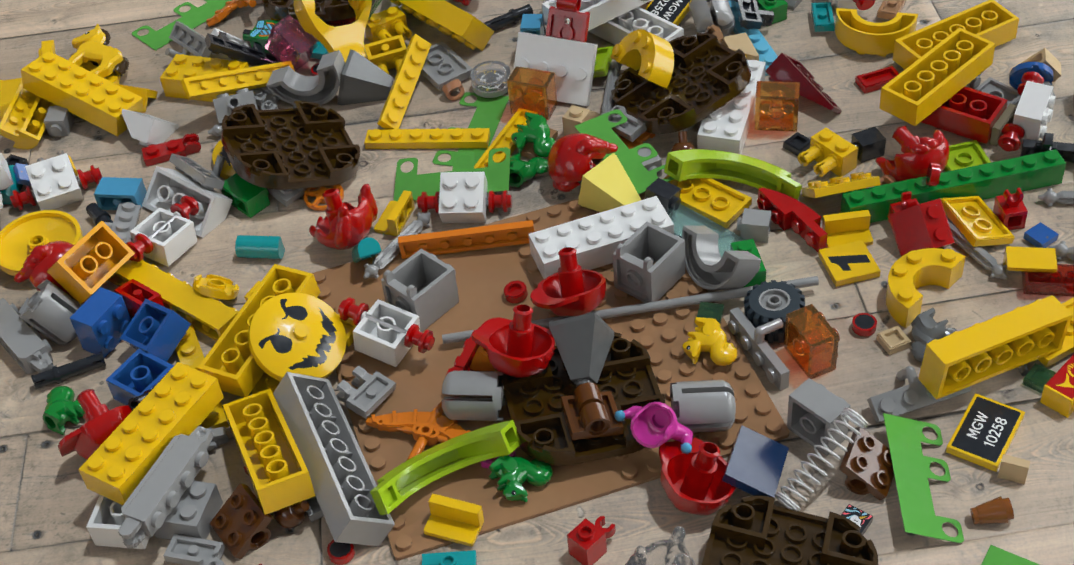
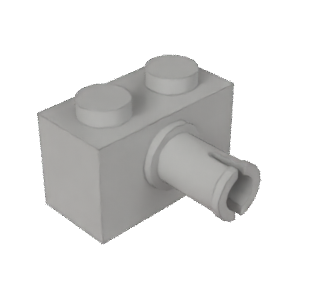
[213,88,258,125]

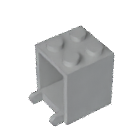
[613,222,685,303]
[381,248,459,332]

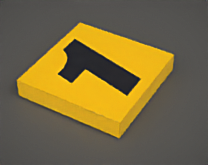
[818,240,881,287]

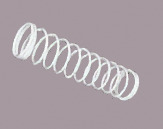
[775,407,868,511]

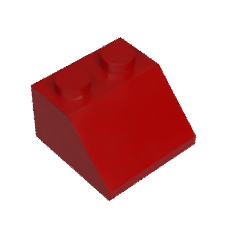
[888,198,955,257]

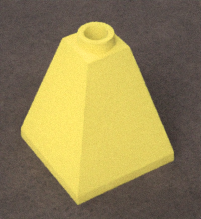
[578,153,641,212]

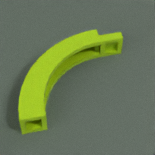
[664,149,802,200]
[370,420,521,515]

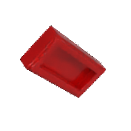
[855,66,899,94]

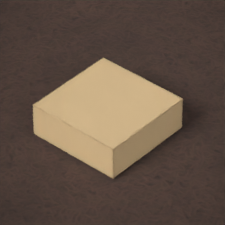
[876,326,911,356]
[998,454,1030,485]

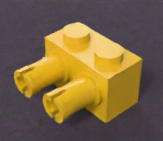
[365,6,412,43]
[364,34,407,75]
[797,128,858,177]

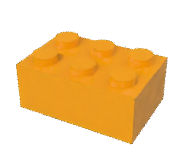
[47,221,135,304]

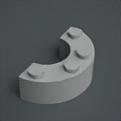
[266,50,345,106]
[682,226,762,290]

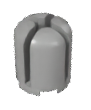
[689,0,735,37]
[18,279,82,345]
[442,370,505,422]
[670,380,736,433]

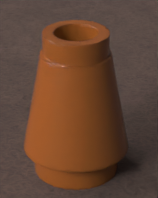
[970,496,1014,524]

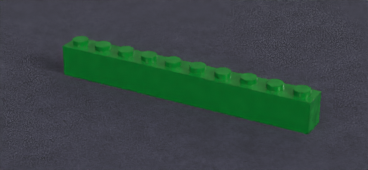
[840,149,1066,223]

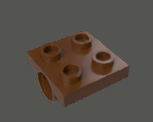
[561,382,624,440]
[839,427,894,501]
[209,483,273,559]

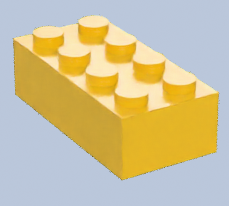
[160,54,249,102]

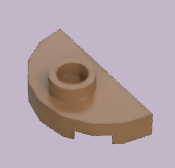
[705,24,724,44]

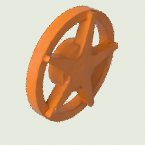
[304,184,344,211]

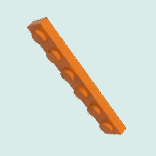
[398,220,535,259]

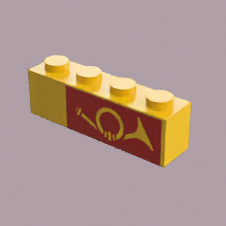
[1040,354,1074,418]

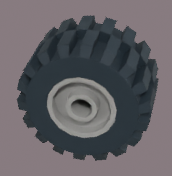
[744,280,805,343]

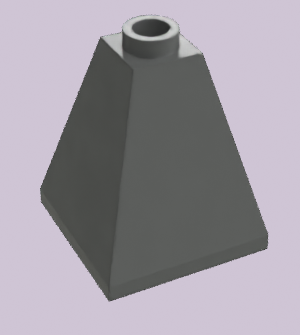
[337,49,393,106]
[549,312,614,387]

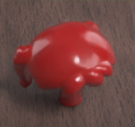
[875,126,950,182]
[548,133,618,192]
[309,184,378,250]
[14,240,86,304]

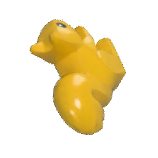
[682,317,737,366]

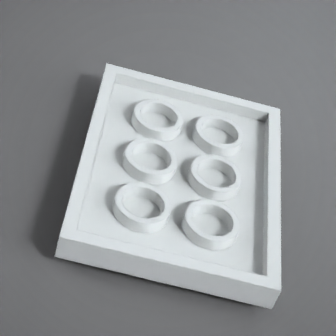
[511,32,598,106]

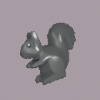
[911,308,957,362]

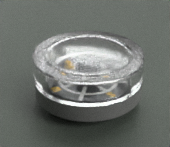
[470,61,512,98]

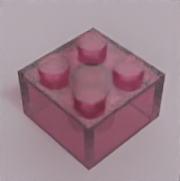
[265,15,317,72]

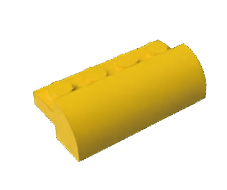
[0,81,56,150]

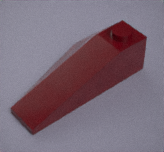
[765,53,842,114]

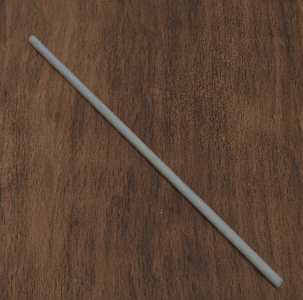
[442,276,819,344]

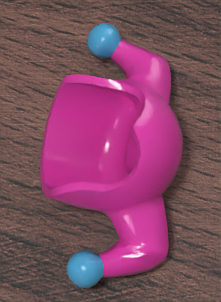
[614,402,693,454]

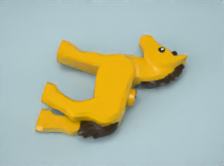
[68,24,129,84]

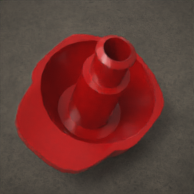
[530,247,606,317]
[472,304,555,378]
[58,389,132,460]
[659,438,736,516]

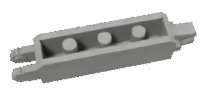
[0,298,54,374]
[118,426,214,549]

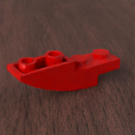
[757,187,828,253]

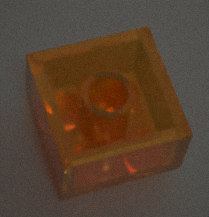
[507,66,557,120]
[754,81,800,132]
[784,304,840,379]

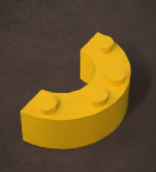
[835,8,918,56]
[610,29,674,88]
[885,248,966,328]

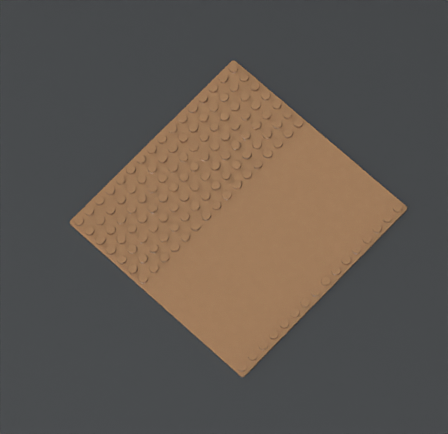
[312,191,789,560]

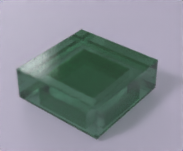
[697,302,724,327]
[1022,363,1056,393]

